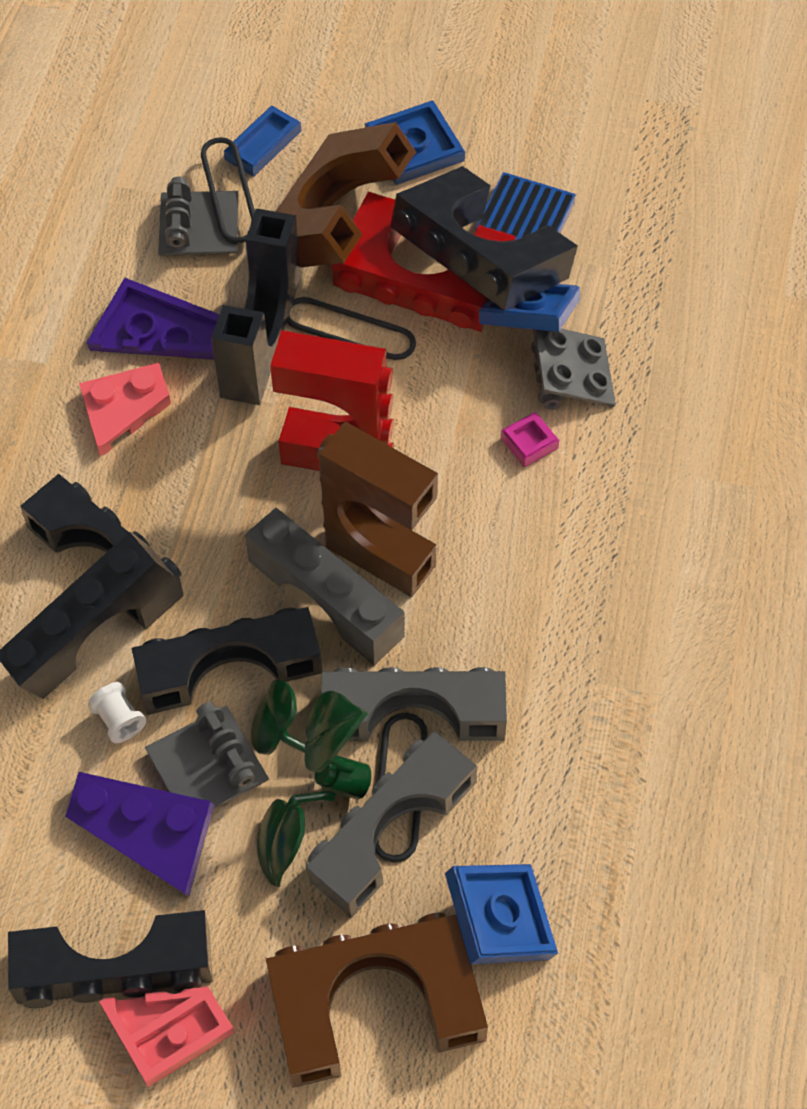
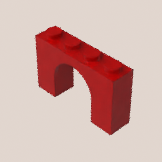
[332,191,516,332]
[270,330,394,471]

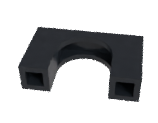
[390,166,578,311]
[211,208,301,405]

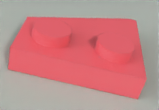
[79,363,171,455]
[99,987,235,1087]

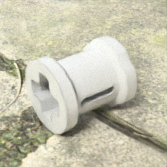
[88,682,146,744]

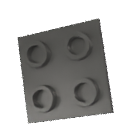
[158,176,239,256]
[531,328,616,409]
[145,702,269,809]

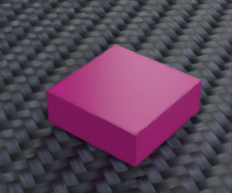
[501,411,560,468]

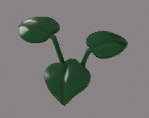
[251,679,372,887]

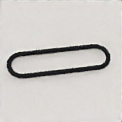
[201,137,255,243]
[287,297,416,360]
[375,712,428,862]

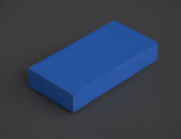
[224,105,301,177]

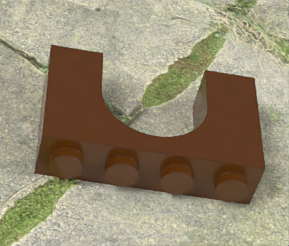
[276,122,416,268]
[317,421,438,597]
[266,912,488,1088]

